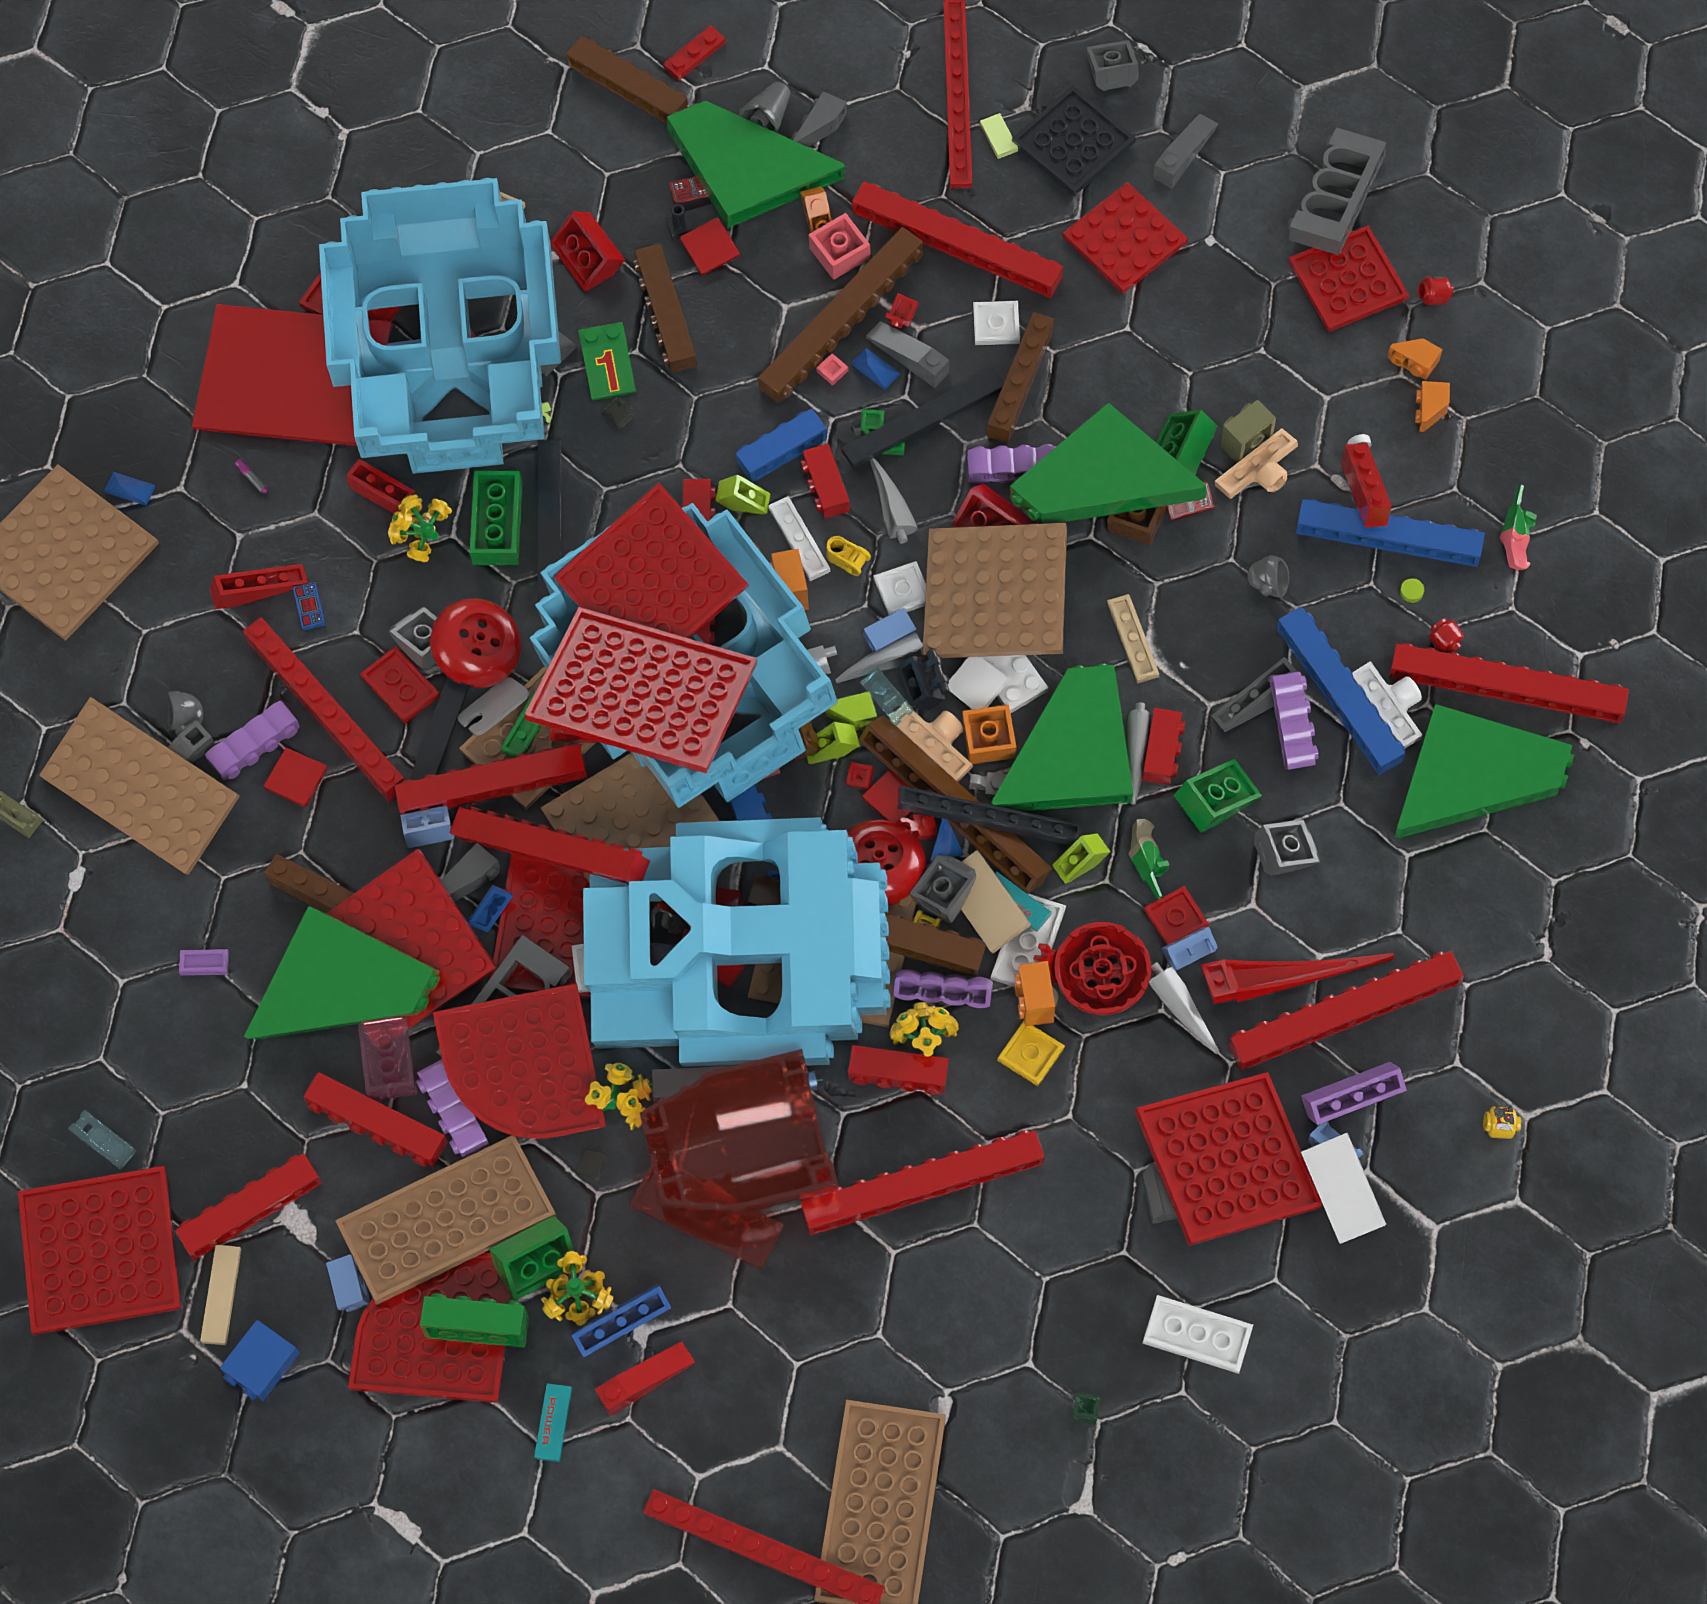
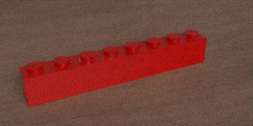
[395,743,588,815]

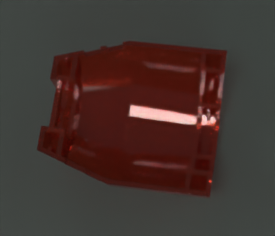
[640,1049,838,1214]

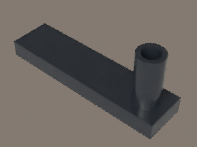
[666,204,725,240]

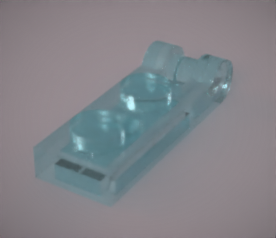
[860,668,914,726]
[68,1110,136,1170]

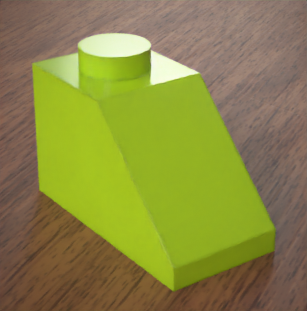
[716,475,771,515]
[825,691,877,731]
[807,722,860,764]
[1052,833,1110,884]

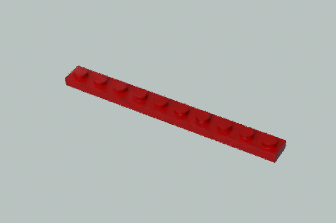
[943,0,972,189]
[643,1489,886,1604]

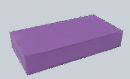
[179,949,229,975]

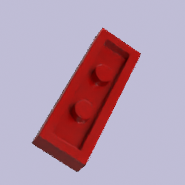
[663,25,726,81]

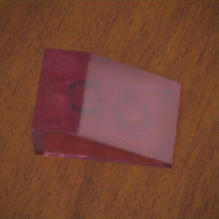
[358,1017,418,1101]

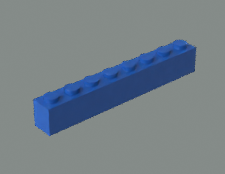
[1296,499,1485,567]
[1277,607,1405,775]

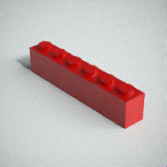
[303,1072,448,1167]
[175,1153,322,1261]

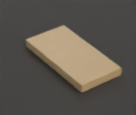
[961,850,1031,953]

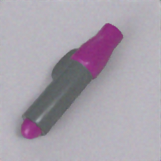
[235,459,268,493]

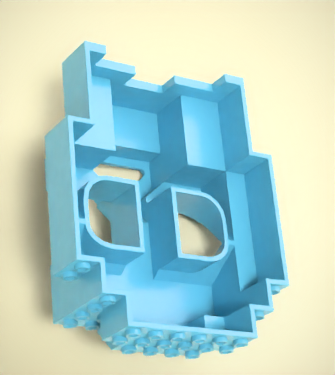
[319,178,561,474]
[530,503,838,808]
[583,817,891,1068]

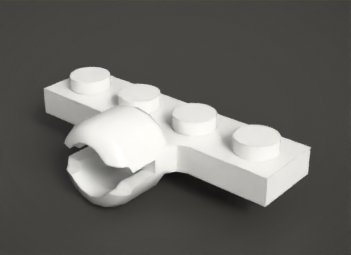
[1352,661,1423,749]

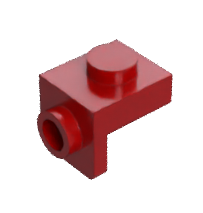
[885,293,920,328]

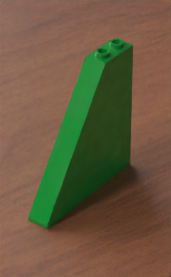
[667,101,845,228]
[1010,403,1206,524]
[991,664,1133,812]
[1394,704,1574,838]
[244,906,440,1040]

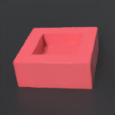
[816,354,848,385]

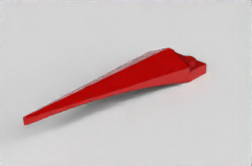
[1201,953,1394,1004]

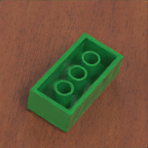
[470,471,522,565]
[420,1294,529,1348]

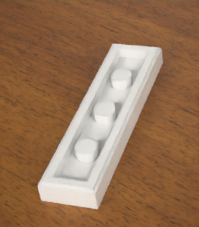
[768,496,830,581]

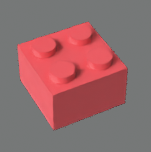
[809,213,871,280]

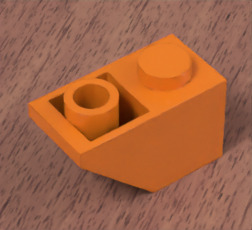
[800,186,832,233]
[1387,339,1443,380]
[1415,381,1450,432]

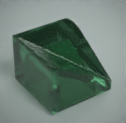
[1072,1392,1101,1425]

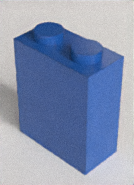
[220,1320,300,1402]

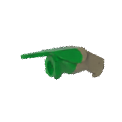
[1128,819,1169,899]

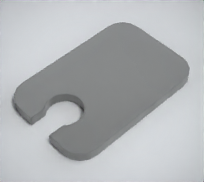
[458,677,529,735]

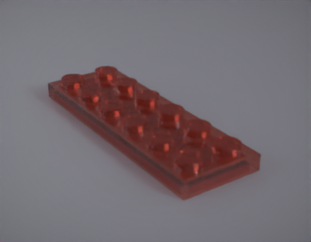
[630,1162,784,1270]

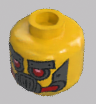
[1483,1106,1521,1139]

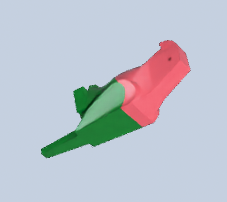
[1500,485,1537,570]

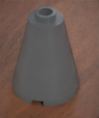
[739,82,791,133]

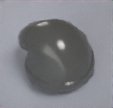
[1247,555,1290,598]
[167,691,204,736]

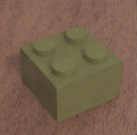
[1220,400,1276,463]

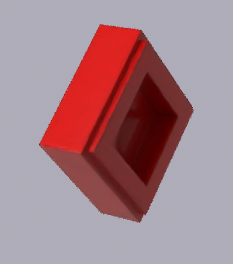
[845,762,875,790]

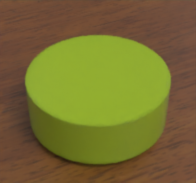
[1400,578,1424,603]

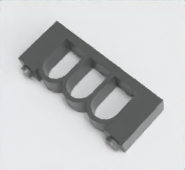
[1287,128,1386,255]
[436,935,571,1058]

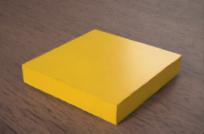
[997,1021,1065,1086]

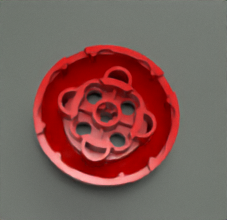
[430,598,522,688]
[847,820,926,906]
[1054,922,1151,1016]

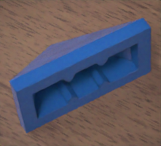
[851,348,900,390]
[104,472,155,506]
[930,818,964,865]
[467,885,513,933]

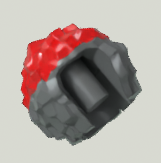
[651,900,688,934]

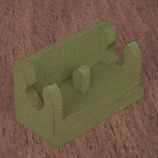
[0,791,44,838]

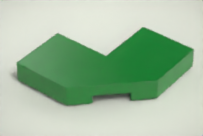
[860,409,905,455]

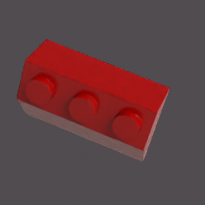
[550,212,625,291]
[951,484,1037,528]

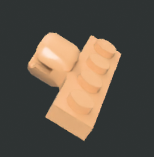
[1215,428,1298,499]
[890,704,973,782]

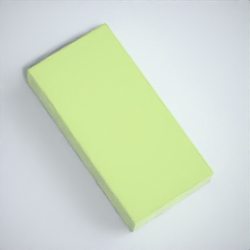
[980,113,1018,159]

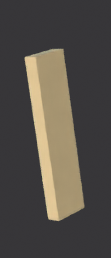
[1107,594,1159,684]
[200,1245,241,1345]

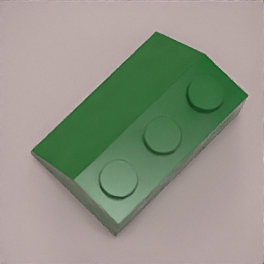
[1156,410,1218,475]
[489,1215,574,1301]

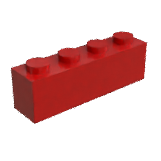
[1341,443,1392,528]
[848,1045,949,1095]

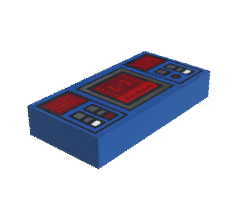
[293,582,326,631]

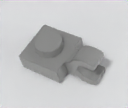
[969,772,1007,798]

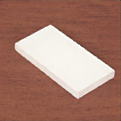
[991,894,1066,987]
[1301,1133,1386,1244]
[1143,1295,1253,1374]

